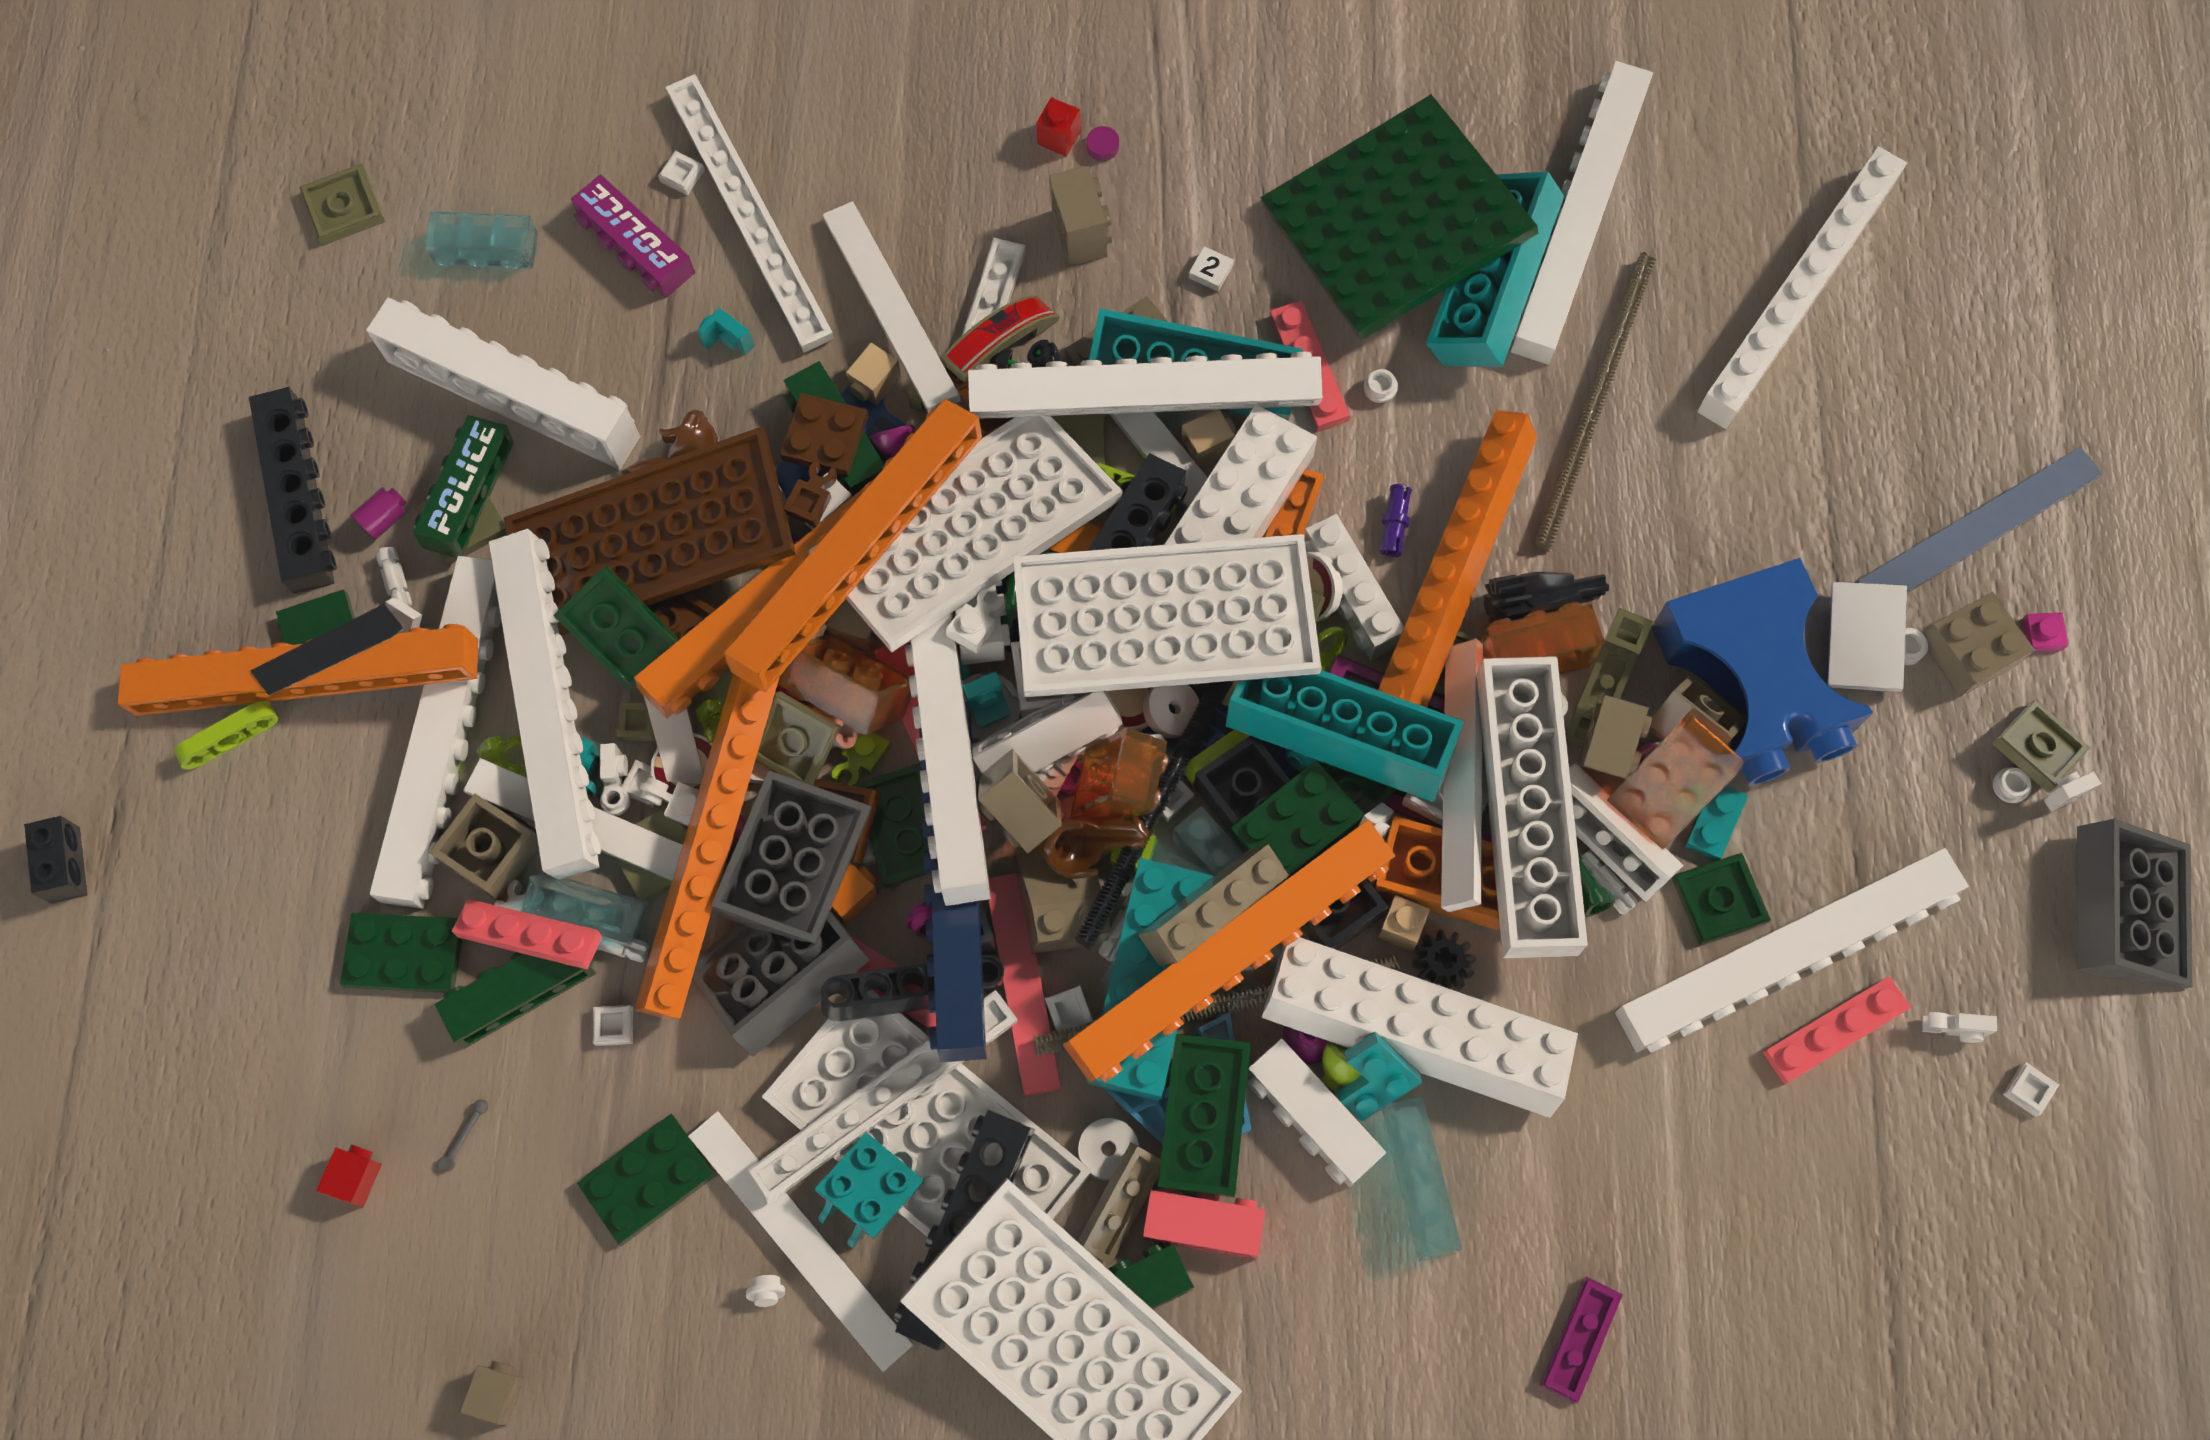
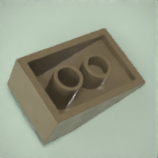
[1013,844,1111,954]

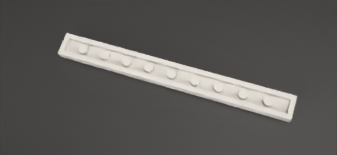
[666,74,834,353]

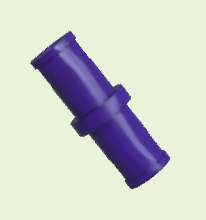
[1379,484,1412,557]

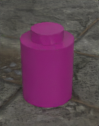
[350,487,407,540]

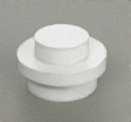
[1363,369,1398,403]
[1993,767,2031,803]
[746,1275,785,1307]

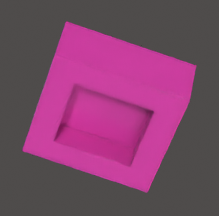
[2022,612,2069,652]

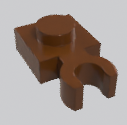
[783,460,837,527]

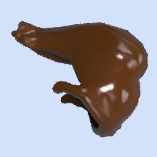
[622,409,718,475]
[1039,815,1149,879]

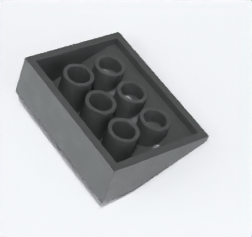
[711,770,872,945]
[2076,819,2193,988]
[692,910,870,1057]

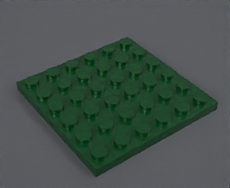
[1260,94,1539,340]

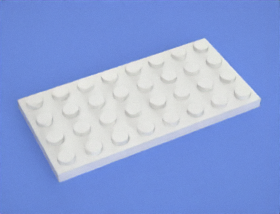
[809,416,1123,652]
[1013,534,1321,697]
[762,990,1092,1237]
[900,1178,1242,1440]

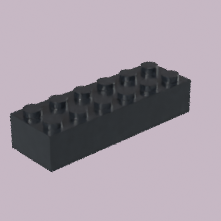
[1194,735,1388,950]

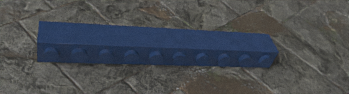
[919,702,987,1063]

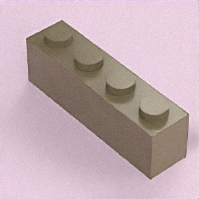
[1138,844,1289,966]

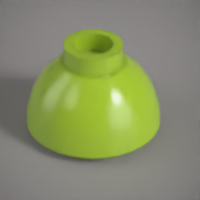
[1321,1042,1361,1091]

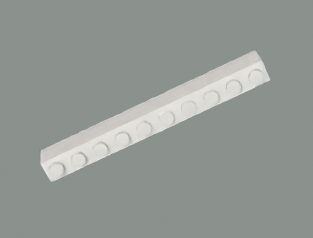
[1511,61,1654,365]
[1697,146,1907,430]
[968,352,1323,419]
[489,529,601,880]
[369,556,501,910]
[905,612,991,906]
[1615,848,1969,1053]

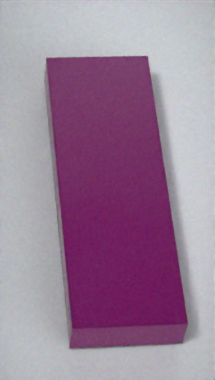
[1540,1277,1623,1404]

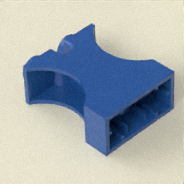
[1651,558,1873,786]

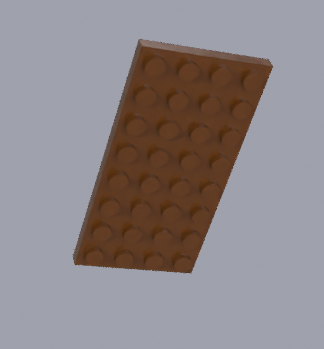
[503,426,796,636]

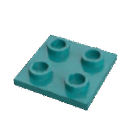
[815,1132,924,1249]

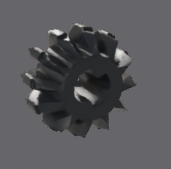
[1411,929,1476,990]

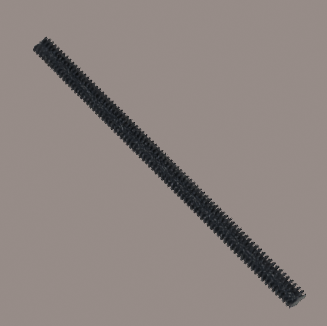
[1075,681,1232,950]

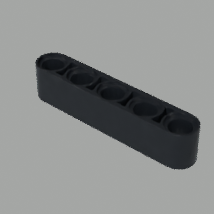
[821,955,1004,1022]

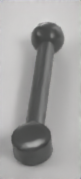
[438,1099,488,1172]

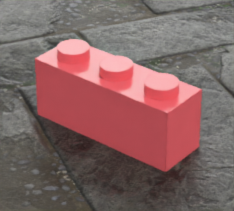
[1143,1188,1265,1260]

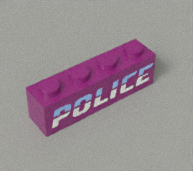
[571,174,695,298]

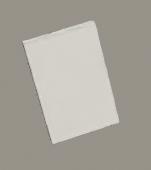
[1827,582,1907,692]

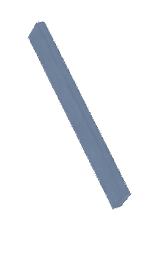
[1856,447,2102,594]

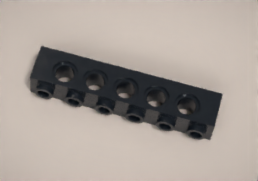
[249,387,337,594]
[1088,453,1188,551]
[894,1110,1035,1351]

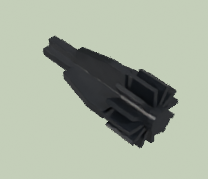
[1483,571,1609,632]

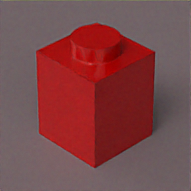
[1036,97,1081,157]
[316,1144,382,1207]

